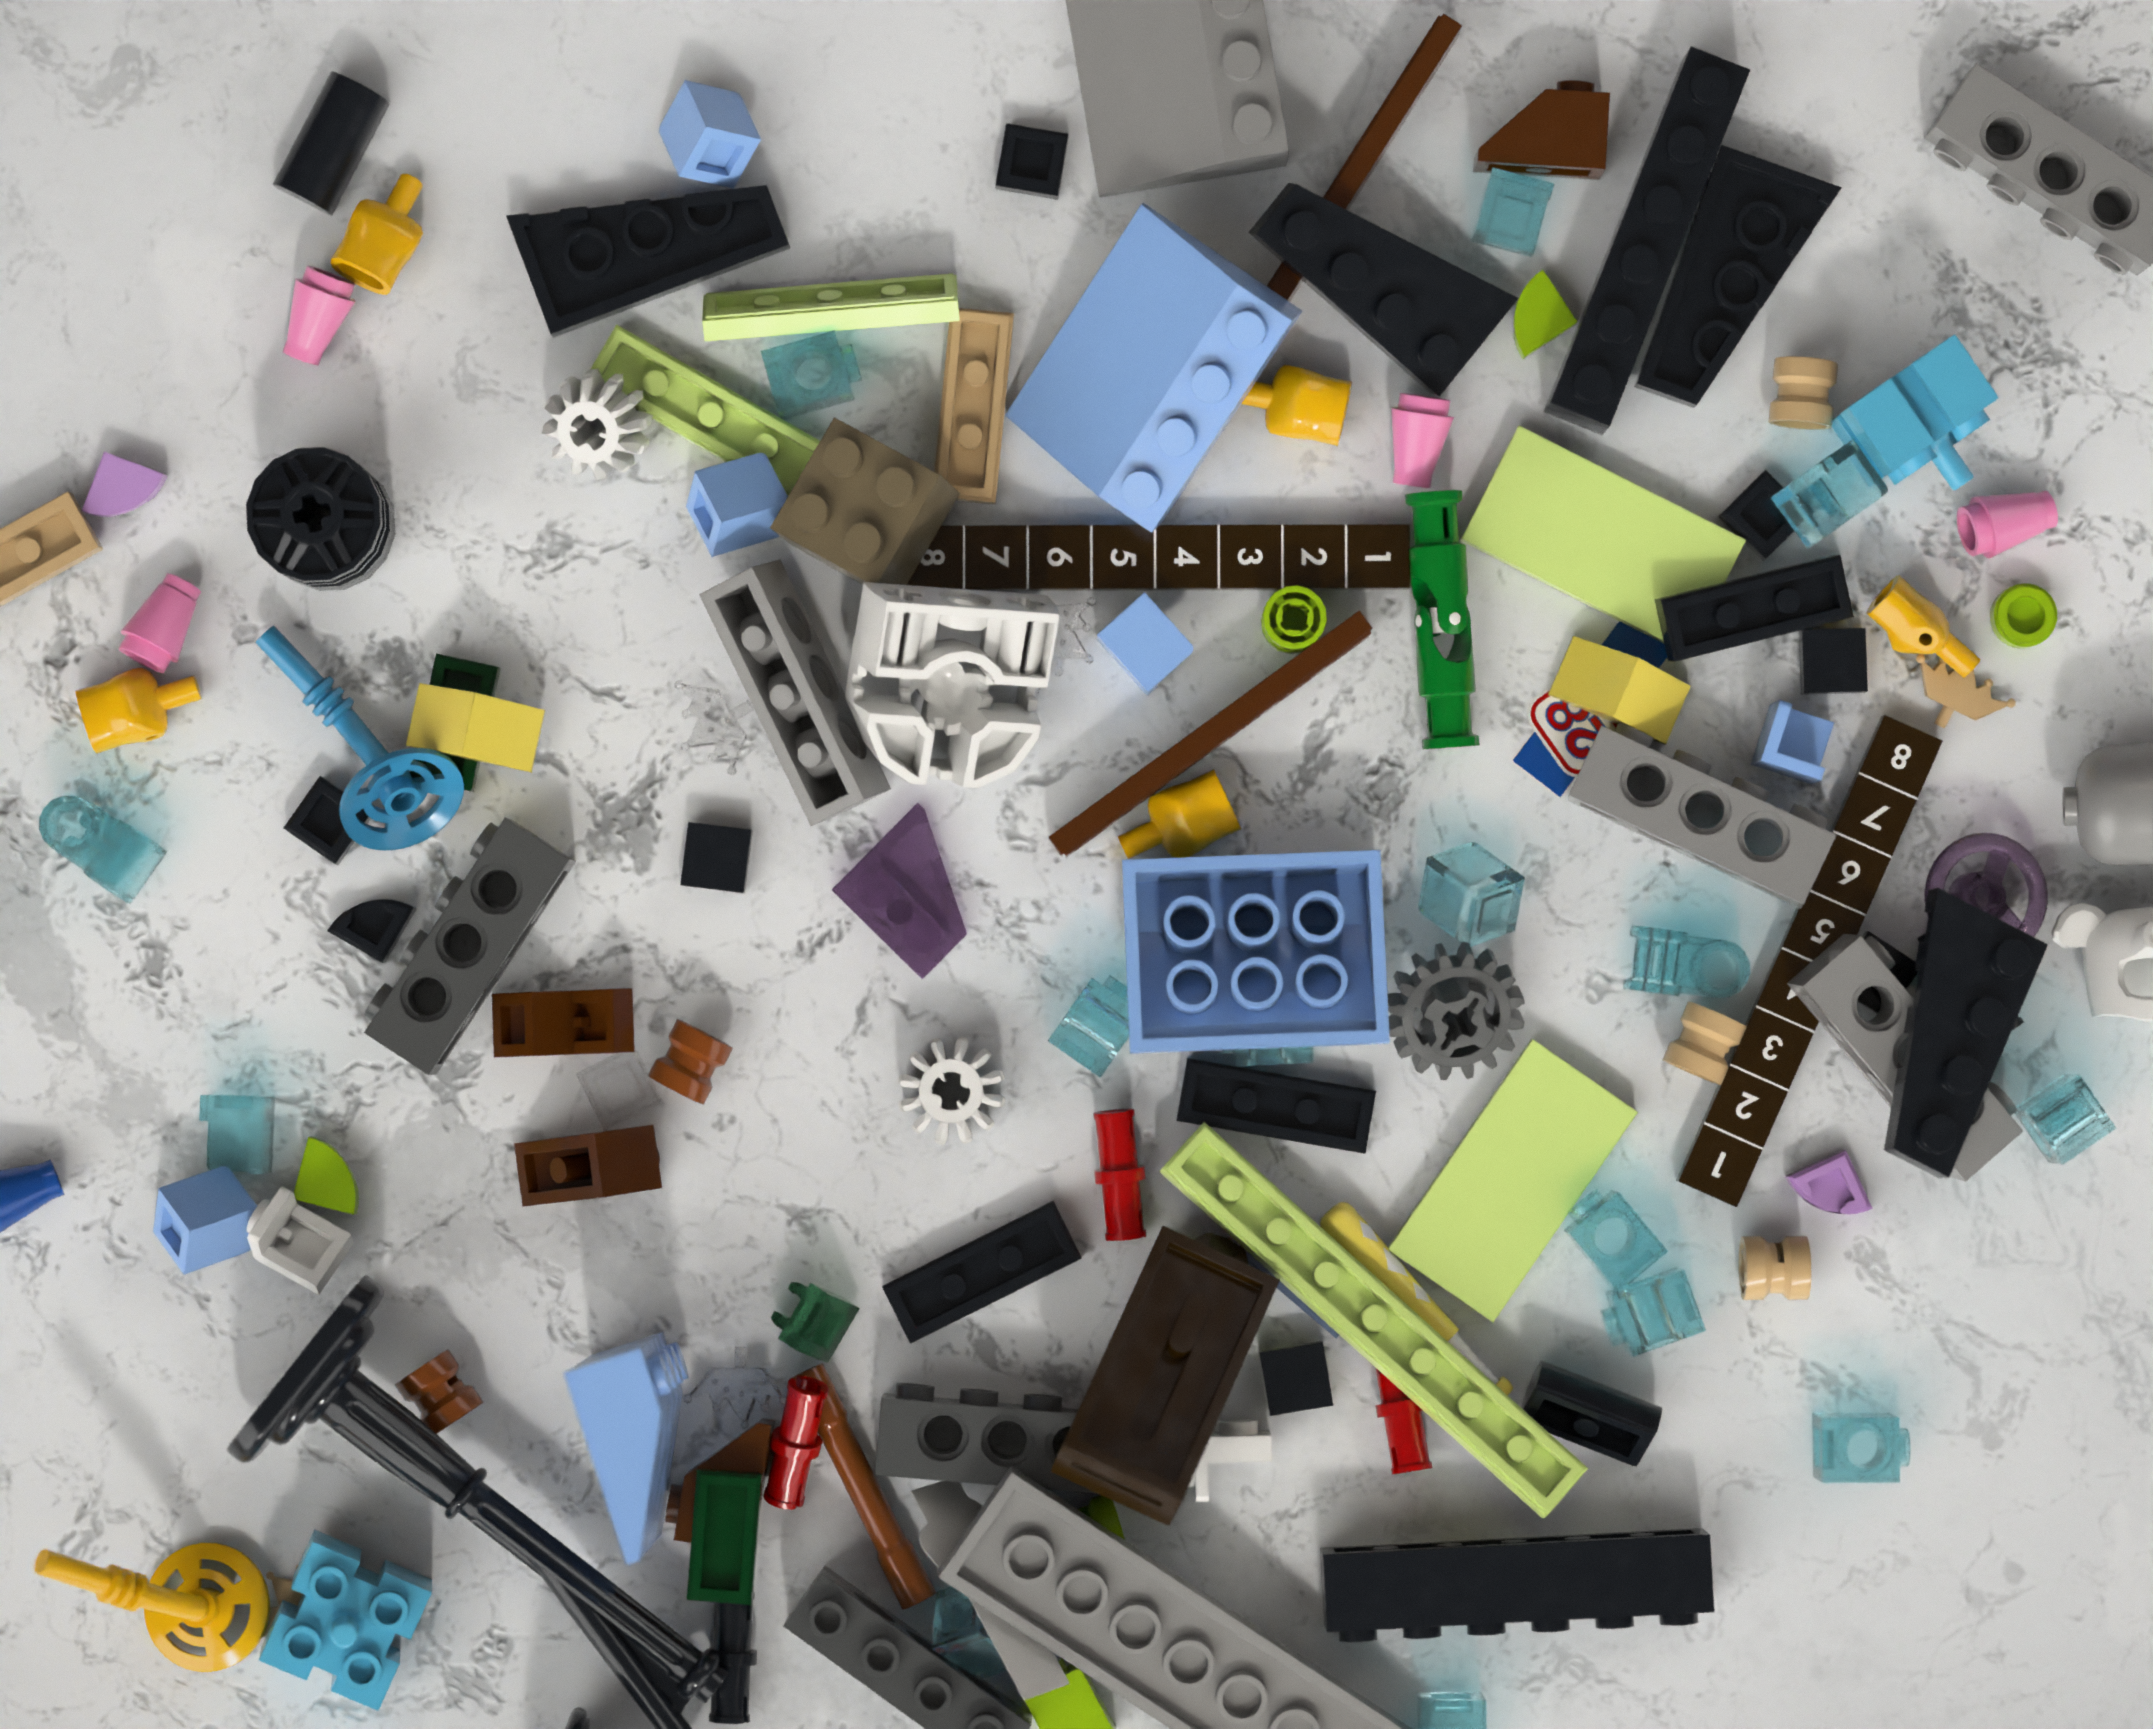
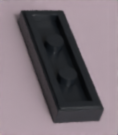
[1654,555,1854,662]
[1176,1058,1376,1154]
[882,1200,1082,1344]

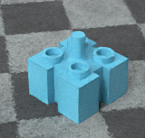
[1832,334,1999,490]
[259,1529,432,1711]

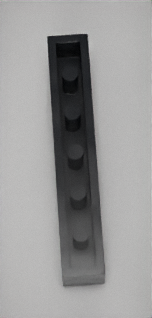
[1543,46,1750,435]
[1320,1528,1714,1642]

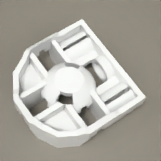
[845,582,1060,788]

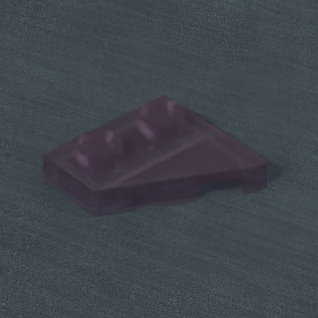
[832,803,968,980]

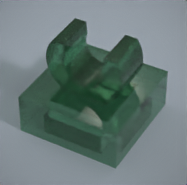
[771,1282,860,1363]

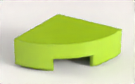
[1513,269,1578,359]
[294,1136,359,1215]

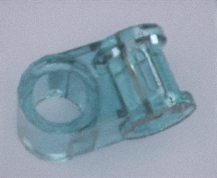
[39,796,167,904]
[1623,926,1750,999]

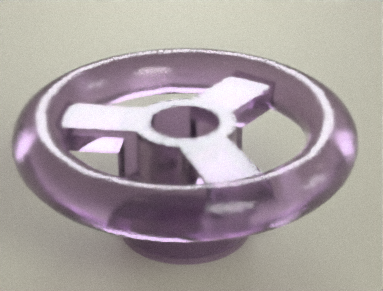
[1924,833,2048,937]

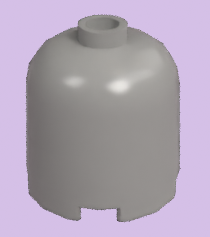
[2062,742,2153,865]

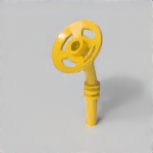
[34,1543,270,1672]

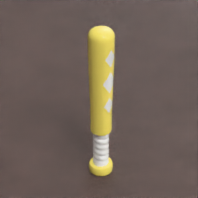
[1320,1202,1513,1396]

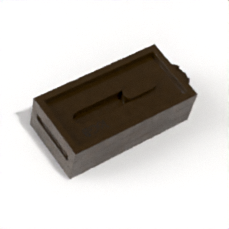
[1050,1226,1280,1526]

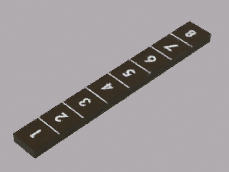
[907,524,1410,591]
[1676,715,1943,1207]

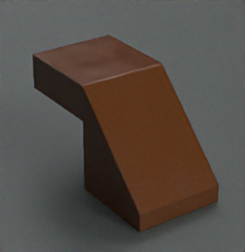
[492,988,635,1057]

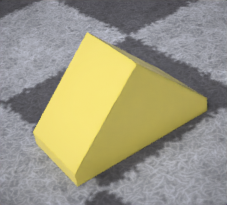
[1548,636,1691,745]
[406,683,545,773]

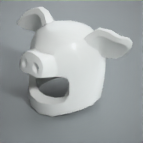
[2051,903,2153,1022]

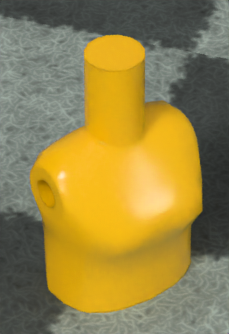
[330,174,423,295]
[1242,365,1353,446]
[1867,575,1981,678]
[75,668,202,754]
[1118,769,1242,859]

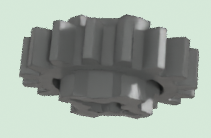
[1388,942,1525,1081]

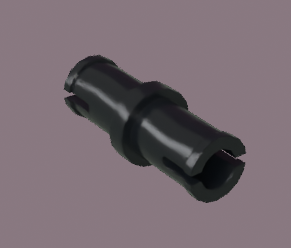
[707,1592,757,1724]

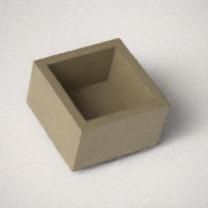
[770,417,960,585]

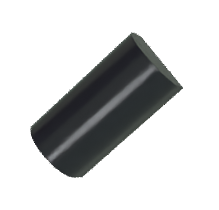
[273,71,390,216]
[1521,1360,1662,1467]

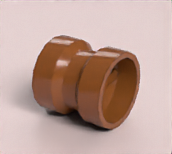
[648,1019,733,1105]
[395,1349,484,1434]

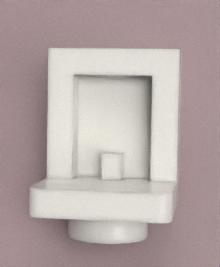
[247,1186,354,1295]
[1189,1419,1272,1502]

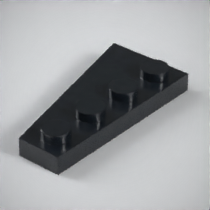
[1634,145,1842,408]
[1248,183,1519,397]
[506,185,790,338]
[1884,888,2048,1178]

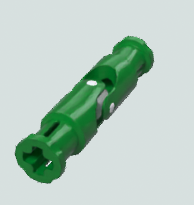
[1405,490,1480,749]

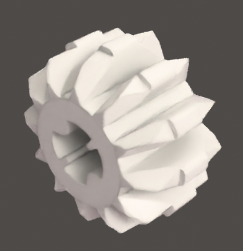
[541,369,653,480]
[898,1037,1006,1145]

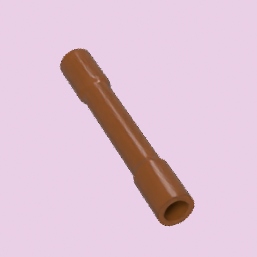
[788,1363,937,1610]

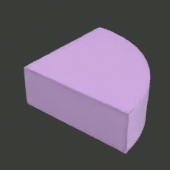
[82,452,167,517]
[1785,1150,1873,1214]

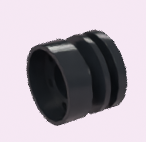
[246,447,395,591]

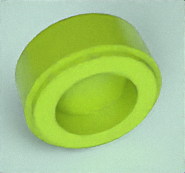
[1990,583,2057,649]

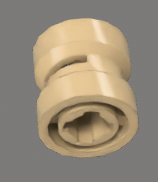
[1768,356,1838,430]
[1662,1001,1747,1085]
[1738,1236,1811,1300]

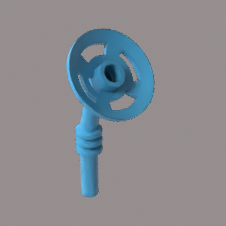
[255,625,464,851]

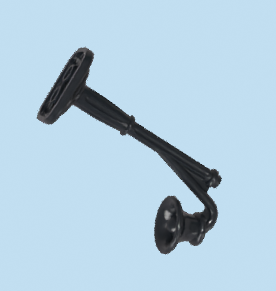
[227,1275,728,1729]

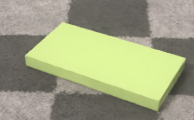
[1460,426,1746,643]
[1388,1039,1638,1322]

